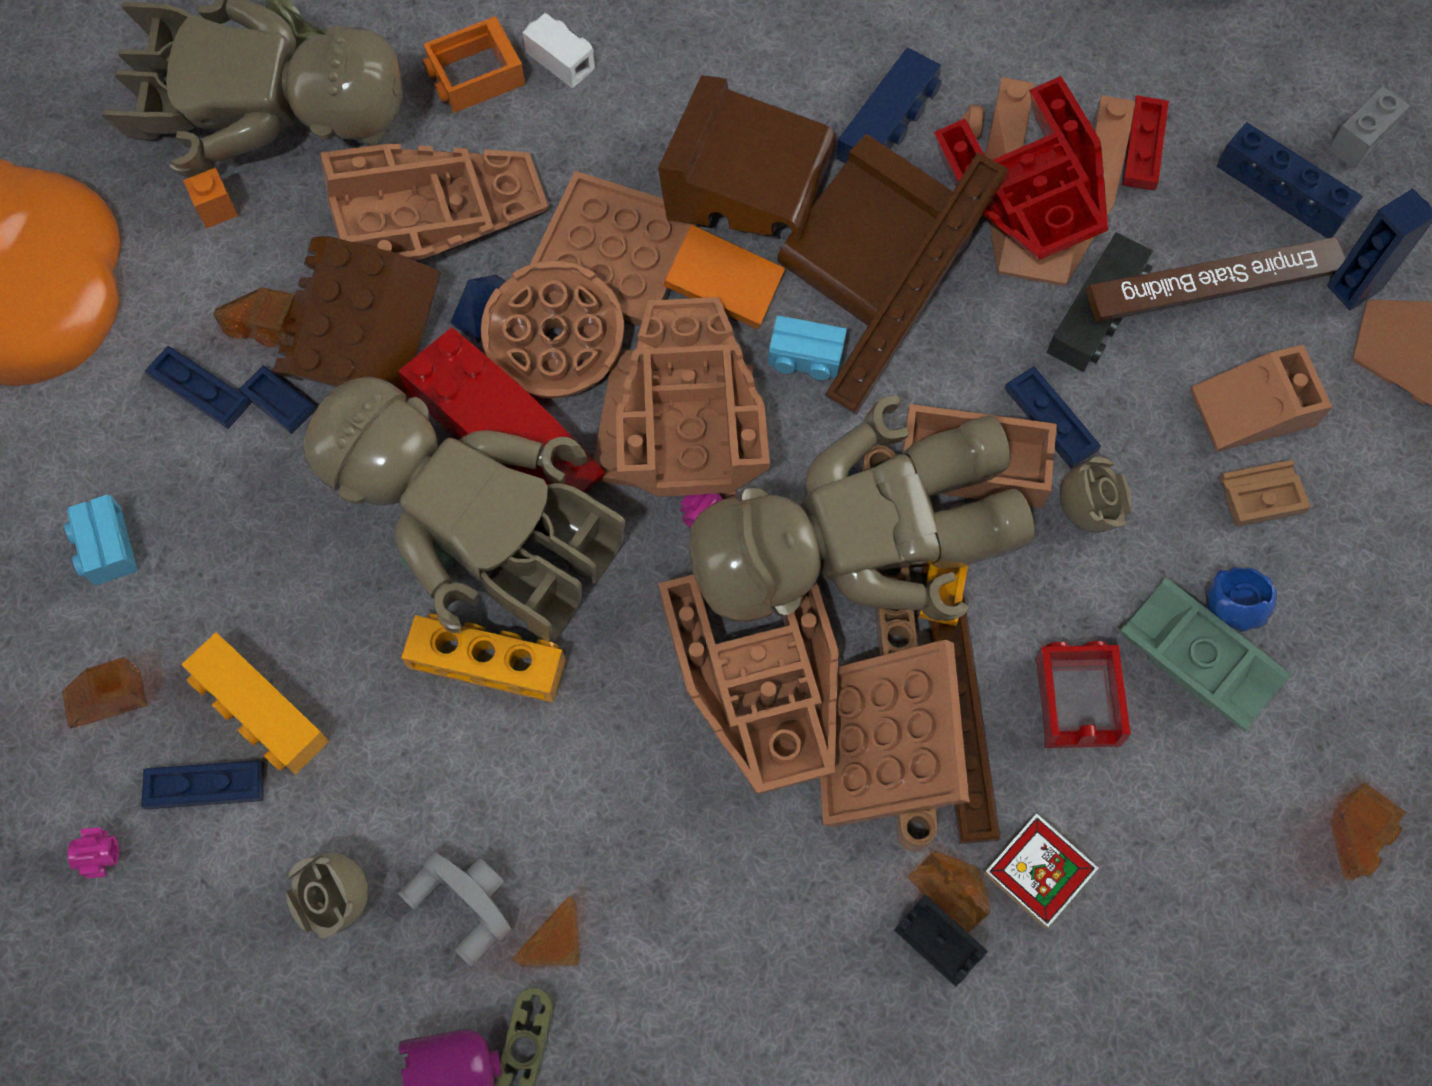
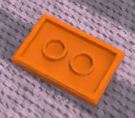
[663,224,785,329]

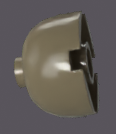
[1060,456,1132,533]
[286,852,369,938]

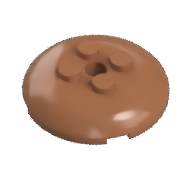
[481,261,624,398]

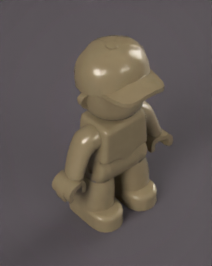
[103,0,403,178]
[303,376,625,643]
[689,396,1035,622]

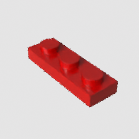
[1122,95,1169,191]

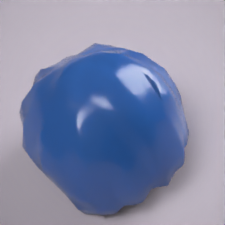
[1207,567,1277,632]

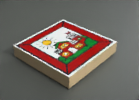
[984,813,1099,929]

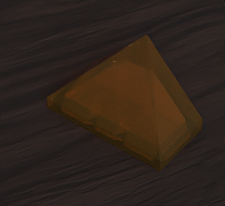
[908,851,991,933]
[512,896,580,969]

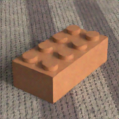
[901,404,1057,508]

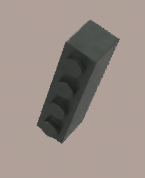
[1046,232,1153,372]

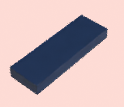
[145,345,251,429]
[1004,366,1101,469]
[141,760,264,810]

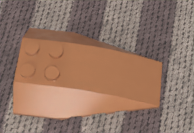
[320,144,549,260]
[616,297,770,497]

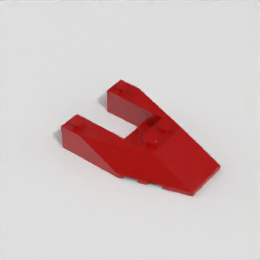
[934,76,1109,260]

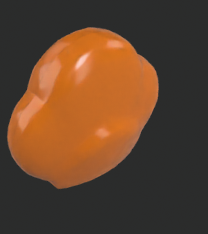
[0,159,121,386]

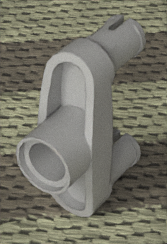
[398,852,512,966]

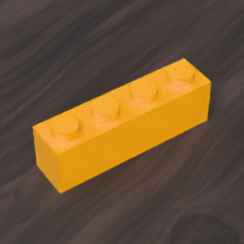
[181,632,329,775]

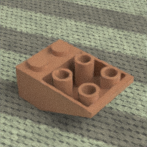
[1190,344,1332,452]

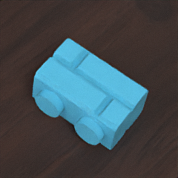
[768,315,847,380]
[64,495,138,585]

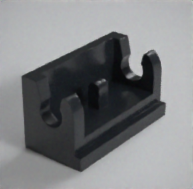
[894,894,988,987]

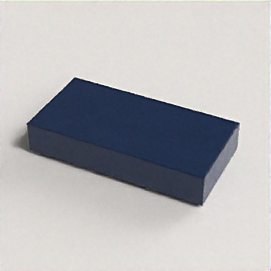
[238,365,316,434]

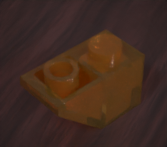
[213,287,295,347]
[62,657,147,729]
[1330,782,1406,881]

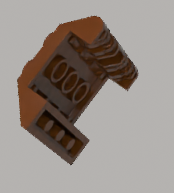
[272,236,441,395]

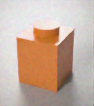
[183,168,238,229]

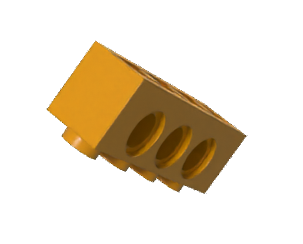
[401,614,566,703]

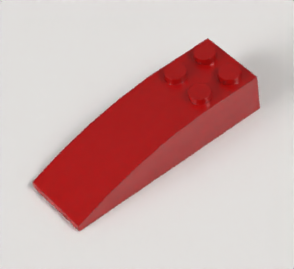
[398,327,606,493]

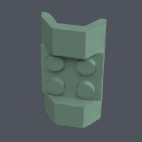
[1119,577,1292,732]

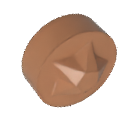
[961,104,983,139]

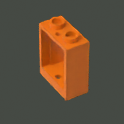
[422,16,526,113]

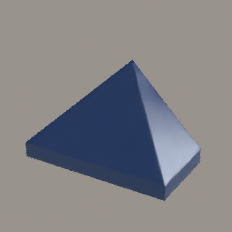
[451,274,506,343]

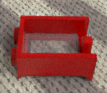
[1035,641,1131,748]

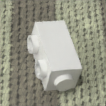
[522,13,595,88]

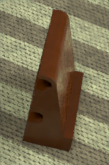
[658,75,835,240]
[777,134,973,326]

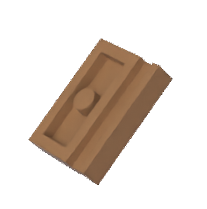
[1219,460,1311,527]

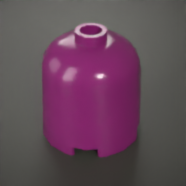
[399,1029,502,1086]

